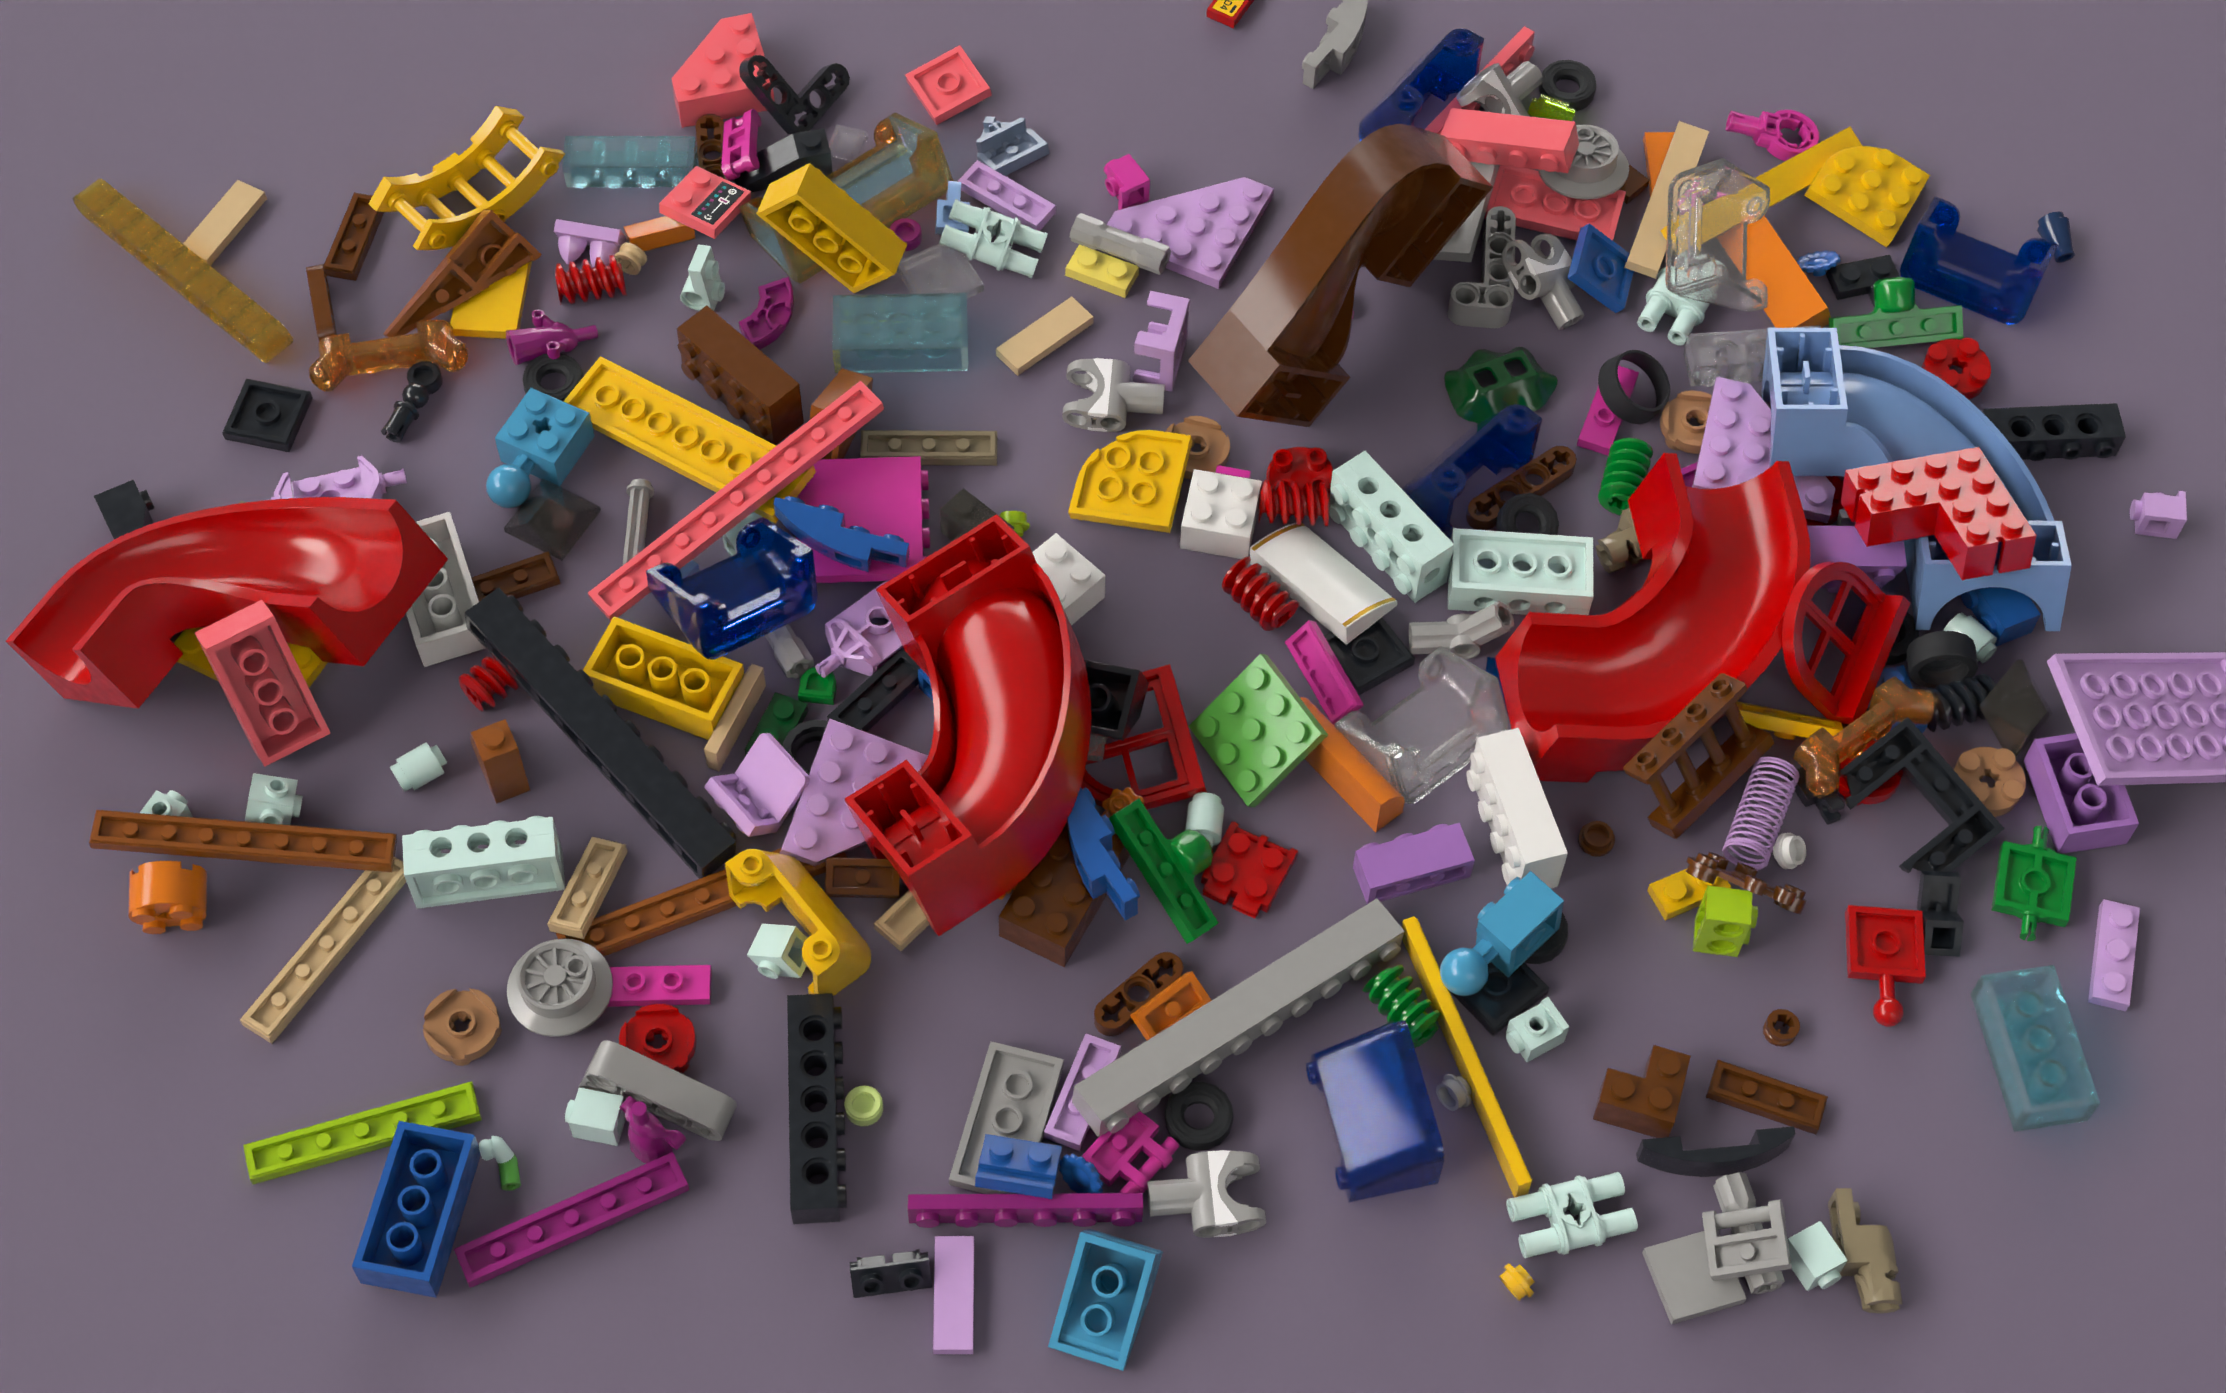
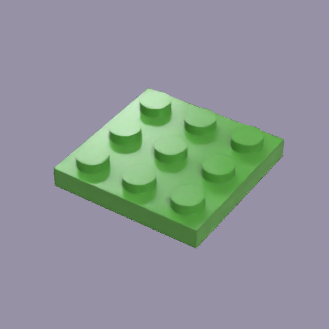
[1188,654,1328,807]

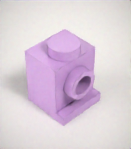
[2130,491,2187,539]

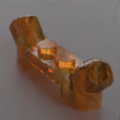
[308,320,468,392]
[1794,676,1935,795]

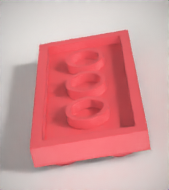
[1484,165,1626,241]

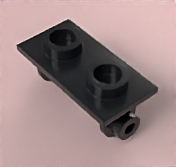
[849,1249,932,1298]

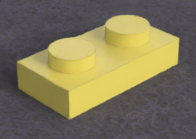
[1065,244,1139,298]

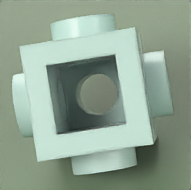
[245,773,303,825]

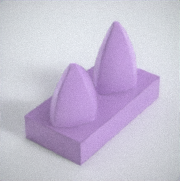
[554,219,627,267]

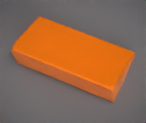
[624,216,695,251]

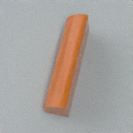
[1716,211,1831,328]
[1300,697,1405,833]

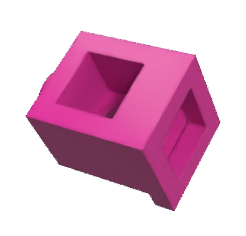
[1104,154,1150,210]

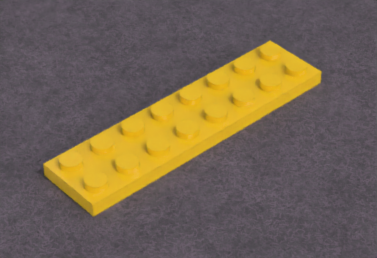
[563,356,816,524]

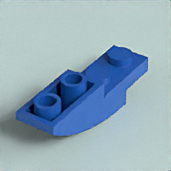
[774,496,910,572]
[1067,787,1140,921]

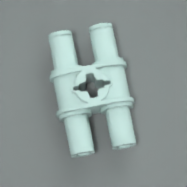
[939,199,1048,279]
[1637,251,1725,345]
[1506,1172,1638,1258]

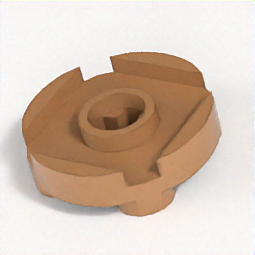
[1660,390,1712,454]
[1165,416,1230,479]
[1954,747,2026,817]
[423,988,502,1066]

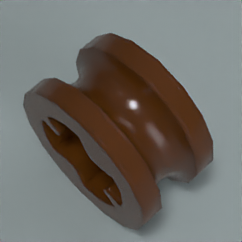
[1763,1009,1800,1047]

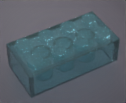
[832,293,969,373]
[1970,965,2100,1132]

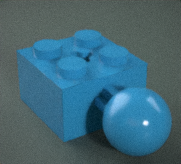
[486,388,595,508]
[1440,871,1564,996]

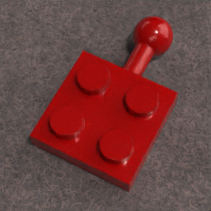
[1845,905,1926,1027]

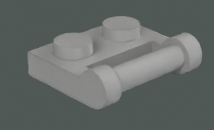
[1702,1199,1792,1281]

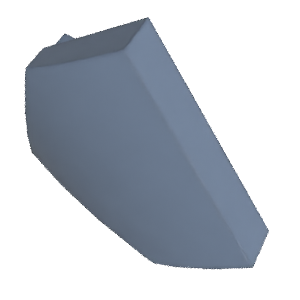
[976,116,1049,176]

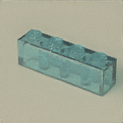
[562,136,698,188]

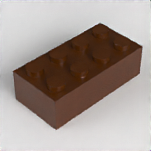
[676,305,804,445]
[999,814,1130,967]

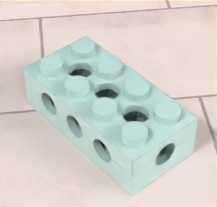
[1329,451,1454,603]
[1448,528,1593,615]
[402,816,565,909]

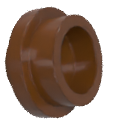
[1578,821,1615,857]

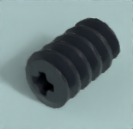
[1919,674,2003,732]

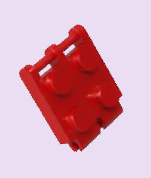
[1201,821,1299,919]

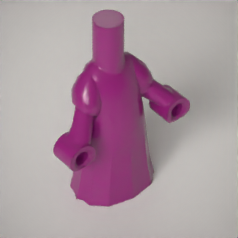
[506,310,598,365]
[619,1096,687,1163]

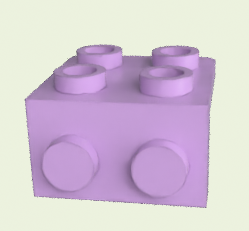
[704,733,810,837]

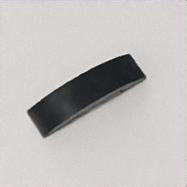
[1636,1126,1796,1177]

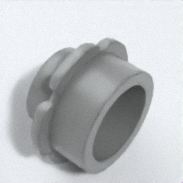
[1436,1074,1471,1111]

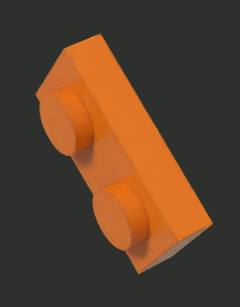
[1130,971,1212,1040]

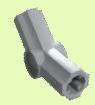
[1409,601,1514,660]

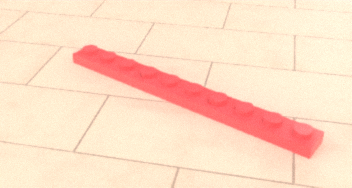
[588,381,884,621]

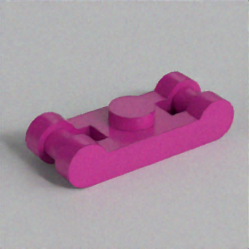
[722,109,762,181]

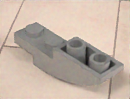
[1302,0,1368,89]

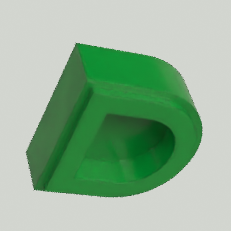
[798,667,837,705]

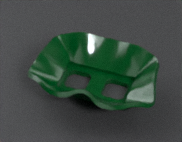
[1444,347,1558,425]

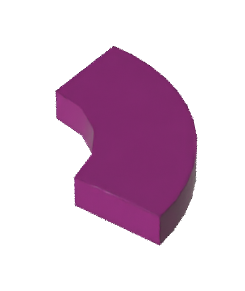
[739,276,794,350]

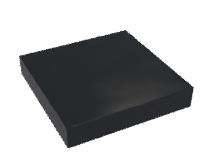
[222,379,313,452]
[1324,618,1415,695]
[1451,962,1549,1036]

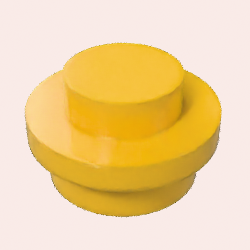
[1499,1263,1535,1301]

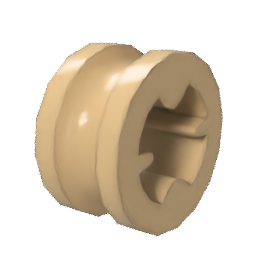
[614,243,647,275]

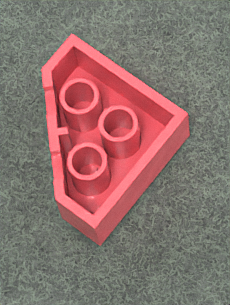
[671,13,775,128]

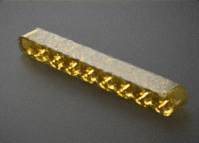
[73,178,293,363]

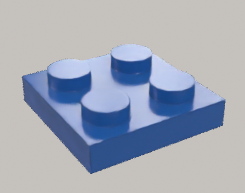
[1567,223,1634,313]

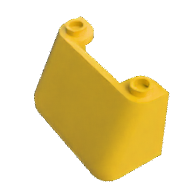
[725,849,871,996]

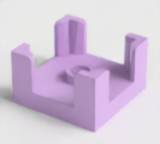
[1133,291,1190,392]

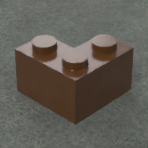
[1593,1045,1691,1138]

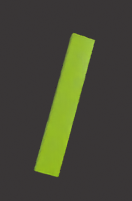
[243,1081,482,1184]

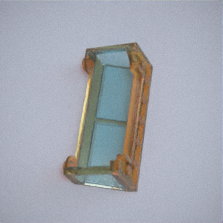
[739,113,954,284]

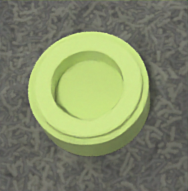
[844,1086,883,1126]

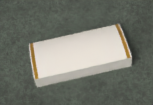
[1250,523,1397,645]

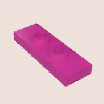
[1577,366,1639,456]
[1285,620,1364,727]
[607,965,712,1007]

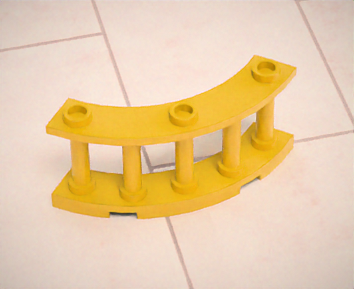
[369,106,565,250]

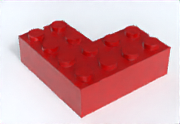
[1841,447,2037,580]

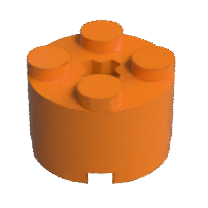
[128,861,207,934]

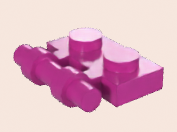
[1081,1111,1180,1193]

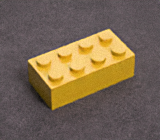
[756,163,907,293]
[583,616,745,740]

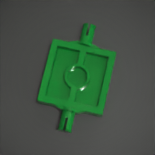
[1991,826,2077,941]

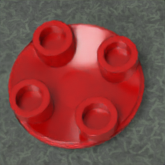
[1266,447,1334,493]

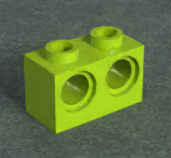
[1693,885,1758,957]

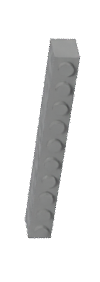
[1072,899,1405,1138]

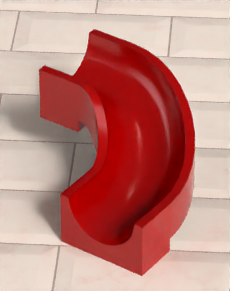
[1495,453,1810,783]
[5,497,448,709]
[844,514,1091,936]

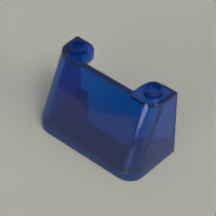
[1358,29,1484,141]
[1900,196,2058,325]
[1402,404,1542,538]
[646,517,818,660]
[1306,1020,1445,1202]

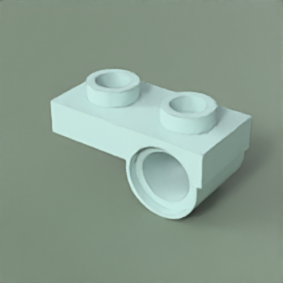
[680,244,725,311]

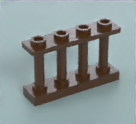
[1623,673,1775,839]

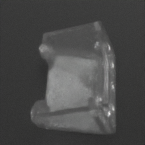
[1665,158,1770,312]
[1335,646,1508,804]

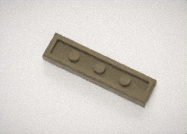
[860,430,997,466]

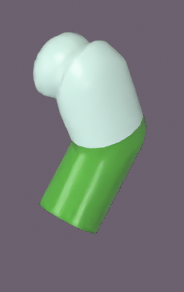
[479,1136,521,1191]

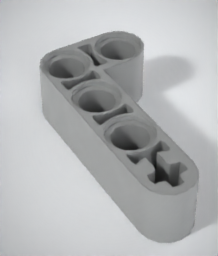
[1447,206,1516,328]
[579,1041,737,1141]

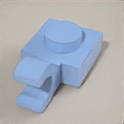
[935,181,970,235]

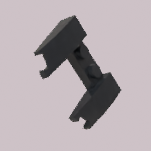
[1838,717,2005,873]

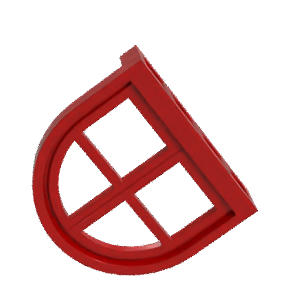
[1782,562,1910,725]
[1081,664,1207,810]

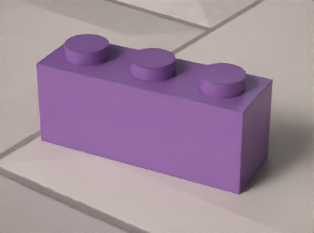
[1353,823,1475,904]

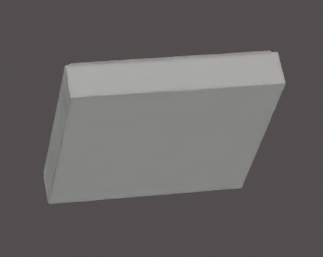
[1642,1231,1747,1325]

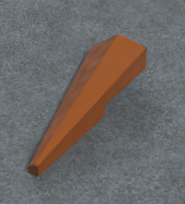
[383,209,542,342]

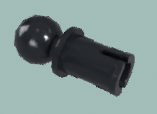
[381,382,429,443]

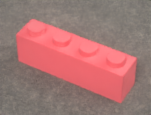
[1440,108,1579,173]

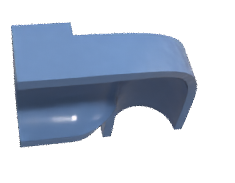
[1761,328,2072,631]

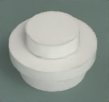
[1773,833,1806,869]

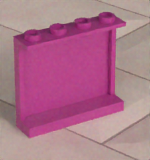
[796,456,930,595]

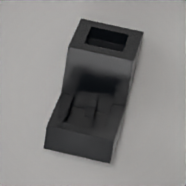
[1917,871,1964,957]

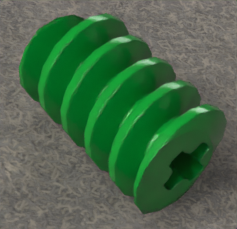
[1598,438,1653,516]
[1362,964,1441,1049]

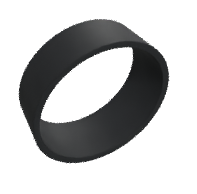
[1598,350,1670,424]

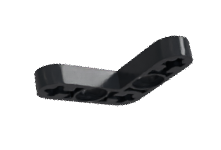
[739,55,850,135]

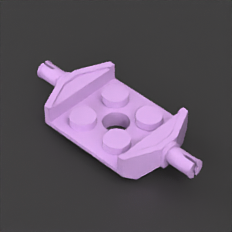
[268,456,407,500]
[815,581,903,678]

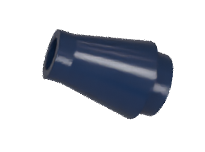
[2037,211,2075,263]

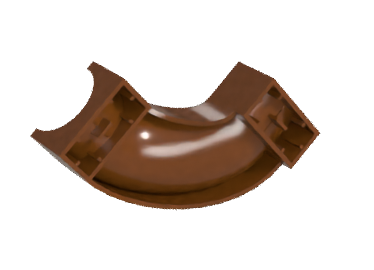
[1188,124,1493,427]

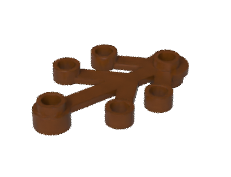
[1686,852,1807,914]

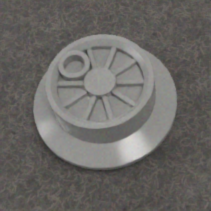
[1538,125,1629,200]
[507,939,613,1037]

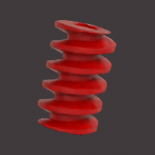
[555,255,627,305]
[1258,479,1330,527]
[1222,556,1299,631]
[459,656,519,712]

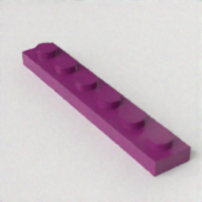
[454,1152,689,1288]
[908,1193,1143,1228]

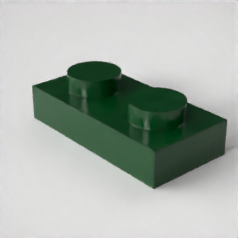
[744,692,809,756]

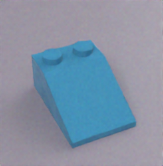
[1048,1229,1163,1371]

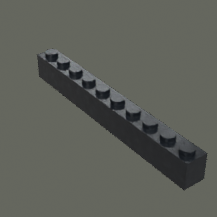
[464,587,736,879]

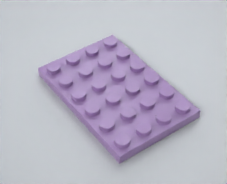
[2047,652,2226,786]

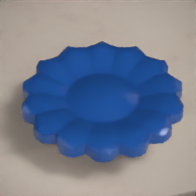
[1796,250,1841,276]
[1059,1154,1103,1193]

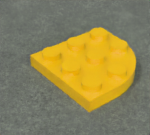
[1804,146,1930,248]
[1068,430,1193,533]

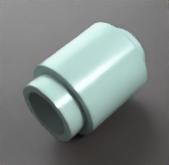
[1943,612,1997,663]
[390,742,447,792]
[1185,792,1224,847]

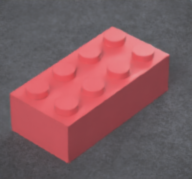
[195,600,331,767]

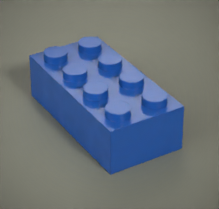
[352,1121,481,1298]

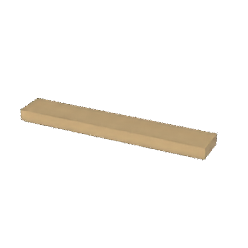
[1624,121,1709,279]
[240,857,406,1044]

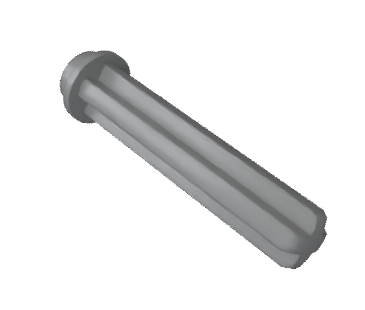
[622,479,654,566]

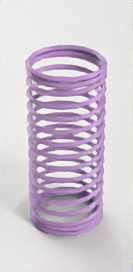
[1722,756,1800,870]

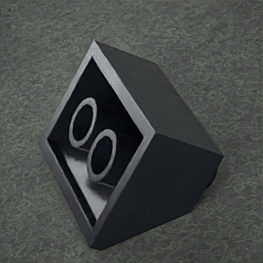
[1084,660,1149,741]

